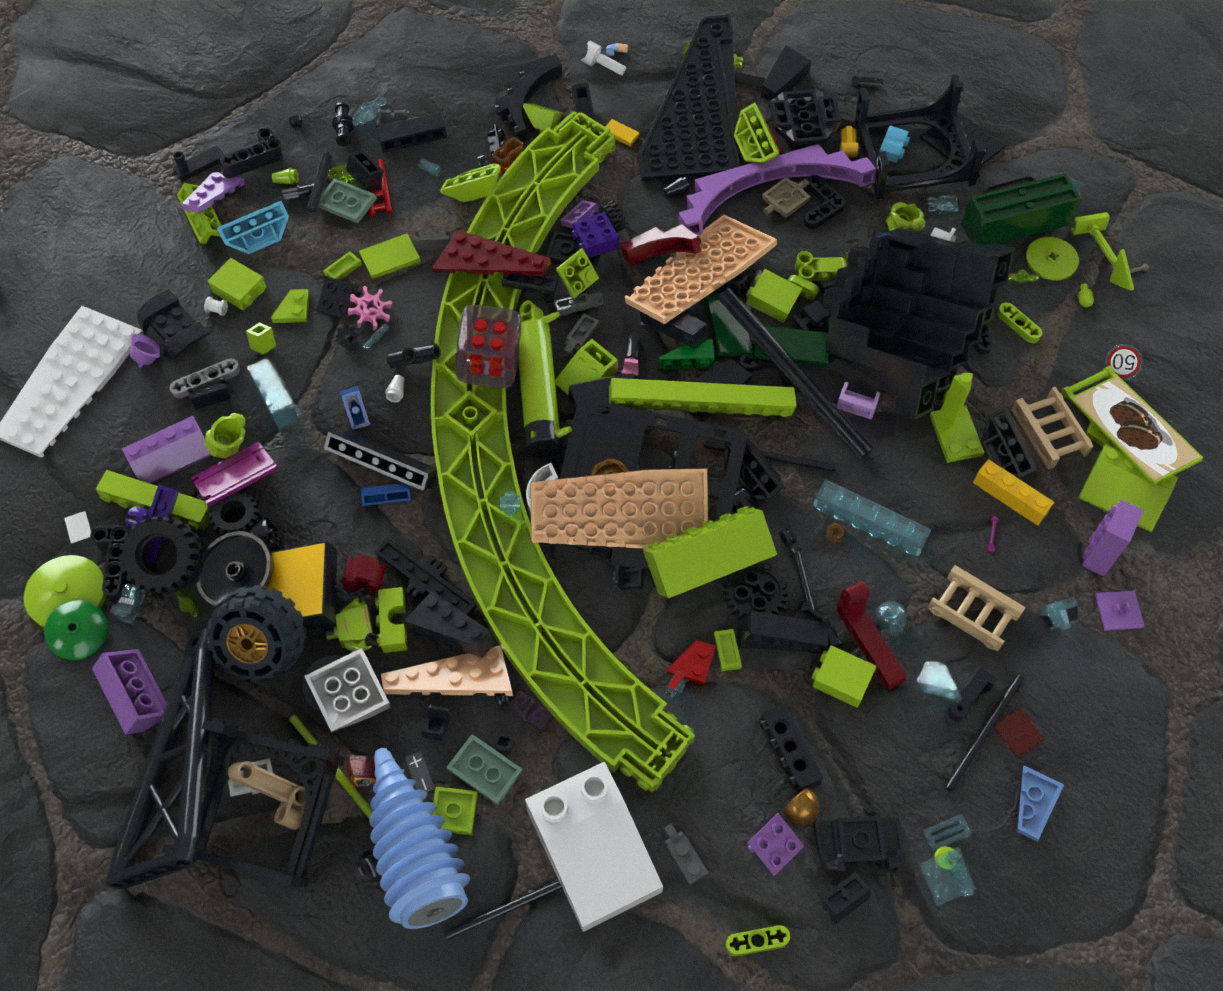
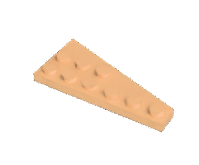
[381,646,513,696]

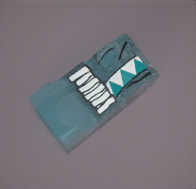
[110,583,145,624]

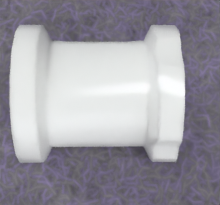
[204,297,228,316]

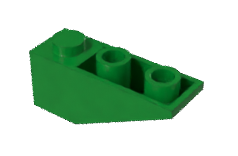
[659,339,714,370]

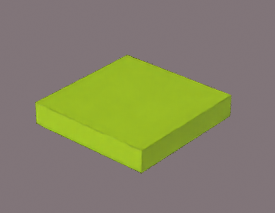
[432,787,478,835]

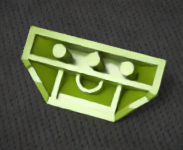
[734,103,779,163]
[440,163,501,202]

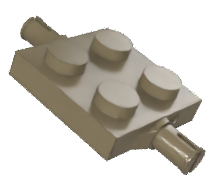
[762,177,810,218]

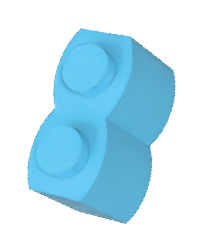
[879,126,910,163]

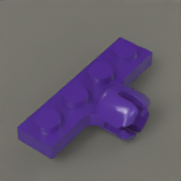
[125,485,179,565]

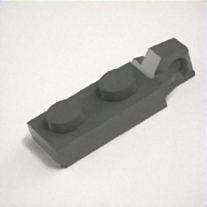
[553,292,604,316]
[564,314,599,359]
[664,824,708,886]

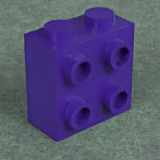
[571,212,619,259]

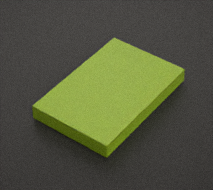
[359,233,421,280]

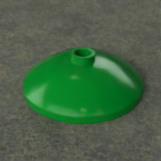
[44,600,109,661]

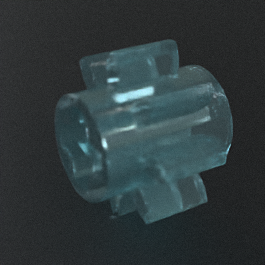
[500,491,521,516]

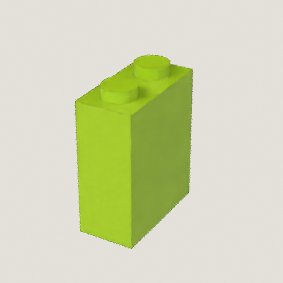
[207,258,267,311]
[746,269,802,323]
[811,646,876,708]

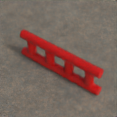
[368,159,393,217]

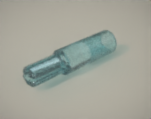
[362,323,390,350]

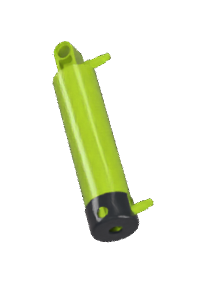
[516,301,572,458]

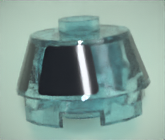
[1039,596,1079,631]

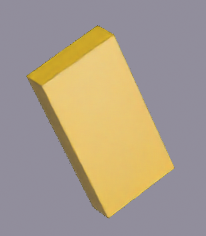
[605,119,639,147]

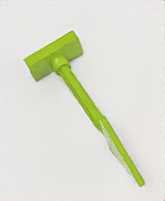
[1071,212,1134,291]

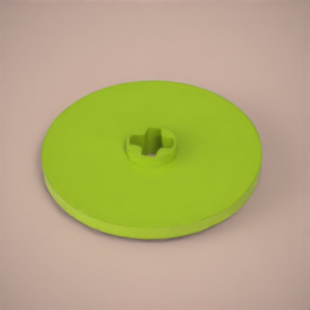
[1026,237,1079,281]

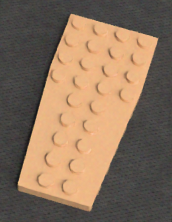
[625,215,777,324]
[530,469,708,549]

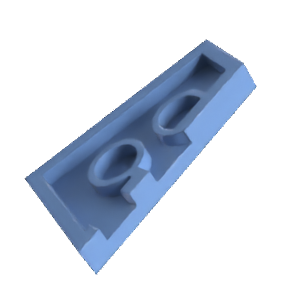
[1017,765,1064,842]

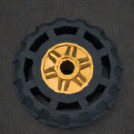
[206,585,306,683]

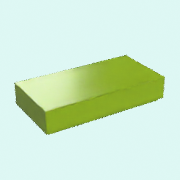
[323,251,362,280]
[714,629,742,672]

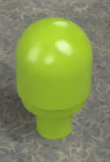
[1078,284,1094,308]

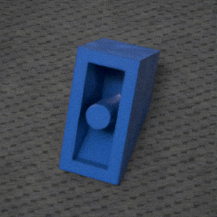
[340,386,370,430]

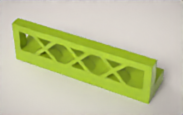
[177,183,221,244]

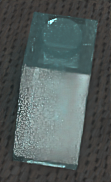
[917,661,962,702]

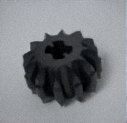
[722,271,752,297]

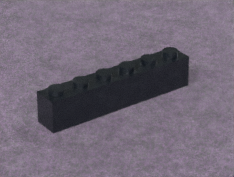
[324,428,437,491]

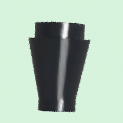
[664,177,690,198]

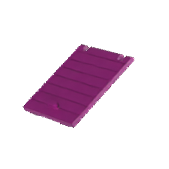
[191,441,278,506]

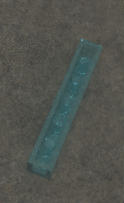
[813,479,931,557]

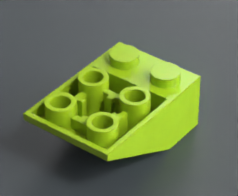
[555,339,618,395]

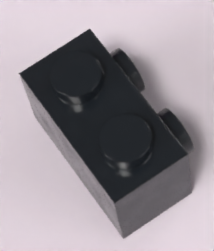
[346,150,384,191]

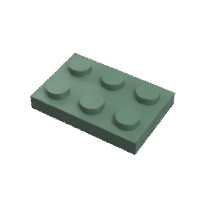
[318,178,377,223]
[446,734,523,806]

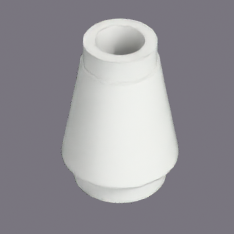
[385,375,404,402]

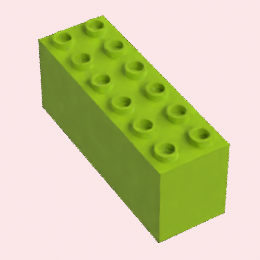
[643,506,777,598]

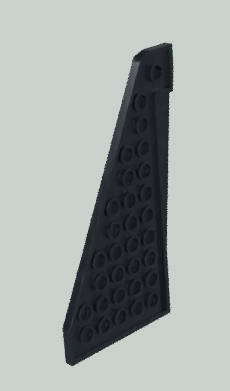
[638,15,741,181]

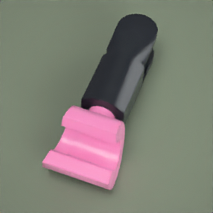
[621,331,641,377]

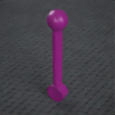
[987,516,999,553]

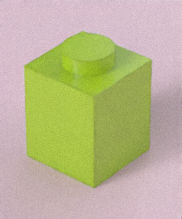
[246,323,276,354]

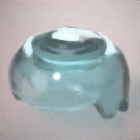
[876,600,906,633]

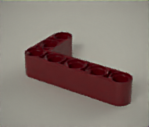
[836,581,906,690]

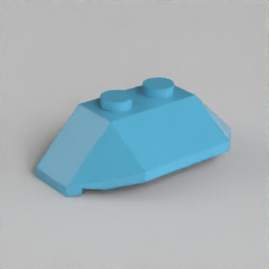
[217,201,289,255]

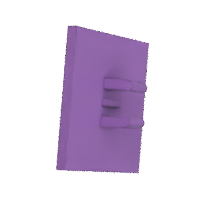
[1095,591,1145,631]

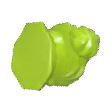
[886,202,925,232]
[204,413,246,459]

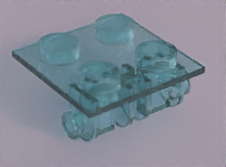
[919,847,976,906]

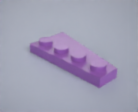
[182,172,245,213]

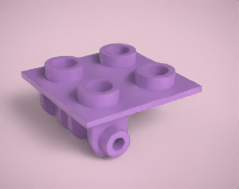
[747,813,804,876]

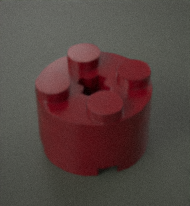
[341,555,386,597]

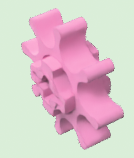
[348,286,392,330]

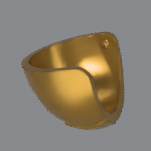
[783,788,819,826]

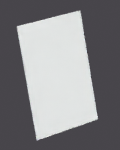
[64,511,91,544]

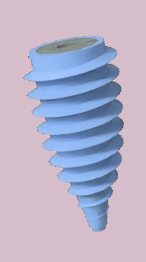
[369,748,470,929]

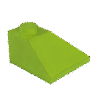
[523,103,564,133]

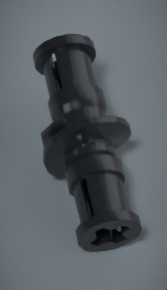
[332,102,354,146]

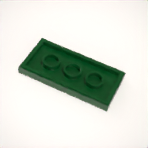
[704,294,753,356]
[755,326,829,366]

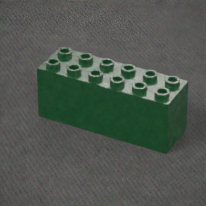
[961,173,1082,246]

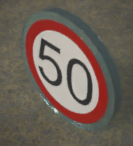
[1104,344,1143,380]

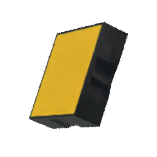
[268,541,338,628]

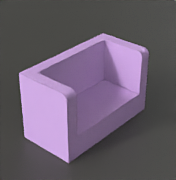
[837,382,880,420]

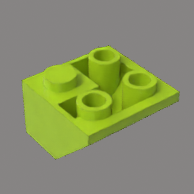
[556,248,599,299]

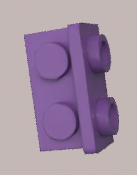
[560,200,599,228]

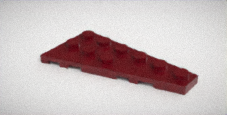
[432,230,551,276]

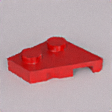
[667,640,716,685]

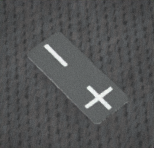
[405,752,434,792]

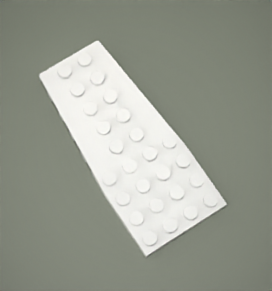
[0,306,144,458]

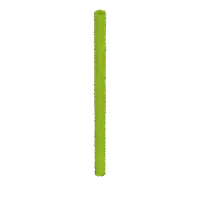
[289,715,374,819]

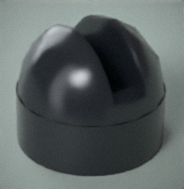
[289,115,303,129]

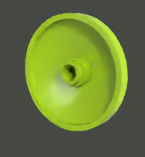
[24,555,106,630]

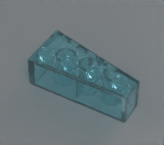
[247,358,300,431]

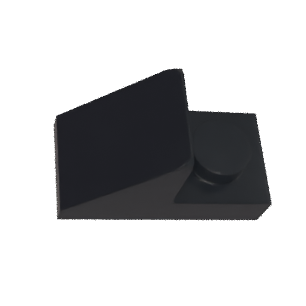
[572,83,594,117]

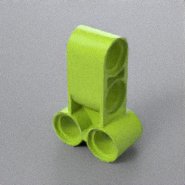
[795,251,847,282]

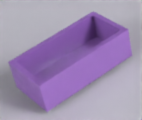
[1081,499,1144,576]

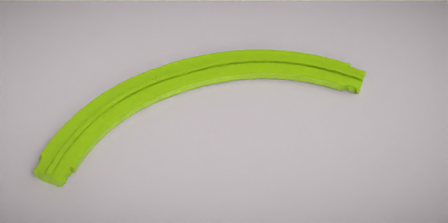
[431,111,695,793]

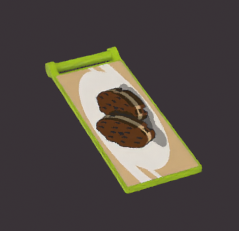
[1061,366,1203,484]

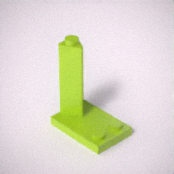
[929,373,984,463]

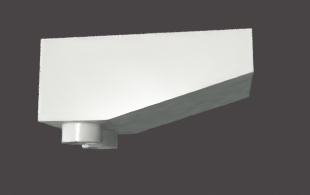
[525,762,663,932]

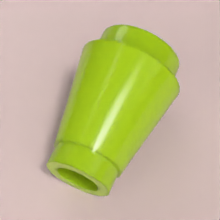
[272,168,299,185]

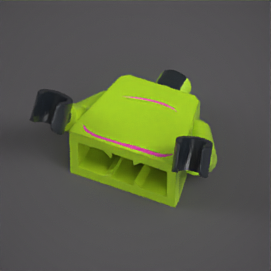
[325,588,379,652]

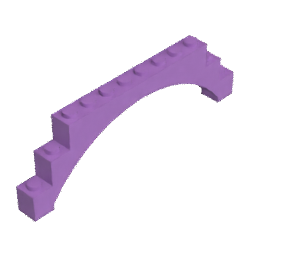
[679,144,876,235]

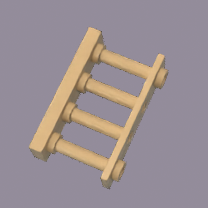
[1011,387,1093,470]
[928,565,1026,652]

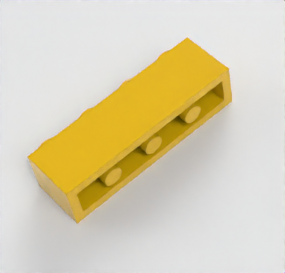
[973,459,1054,526]

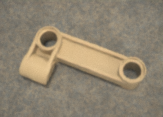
[228,761,306,830]

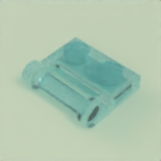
[353,95,386,126]

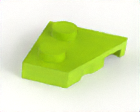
[271,289,310,323]

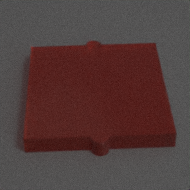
[994,709,1044,757]

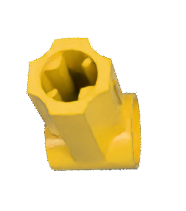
[840,126,858,158]

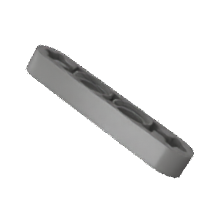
[169,358,240,399]

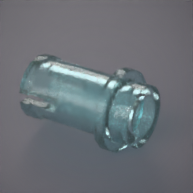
[419,158,441,176]

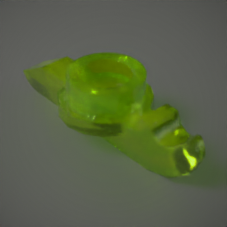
[1008,270,1039,283]
[176,591,201,618]

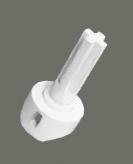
[581,41,626,75]

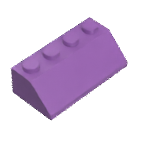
[122,416,212,484]
[92,649,167,735]

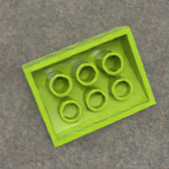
[1078,444,1178,532]

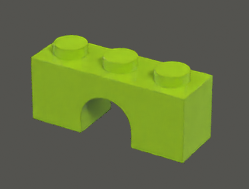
[375,587,408,653]

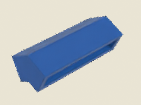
[361,483,411,506]

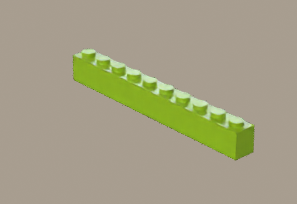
[609,378,796,417]

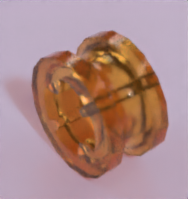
[825,523,844,543]

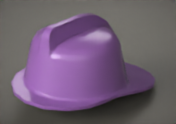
[130,334,160,368]

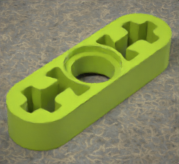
[997,303,1042,343]
[725,925,790,956]

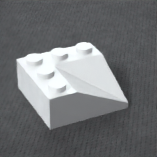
[304,648,390,733]

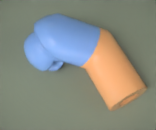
[606,43,628,56]

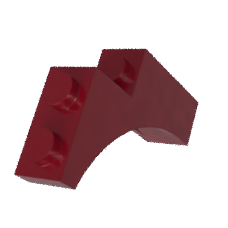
[620,224,702,266]

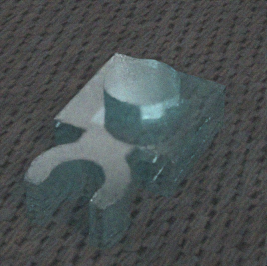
[927,195,959,213]

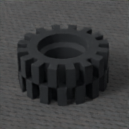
[598,200,627,233]

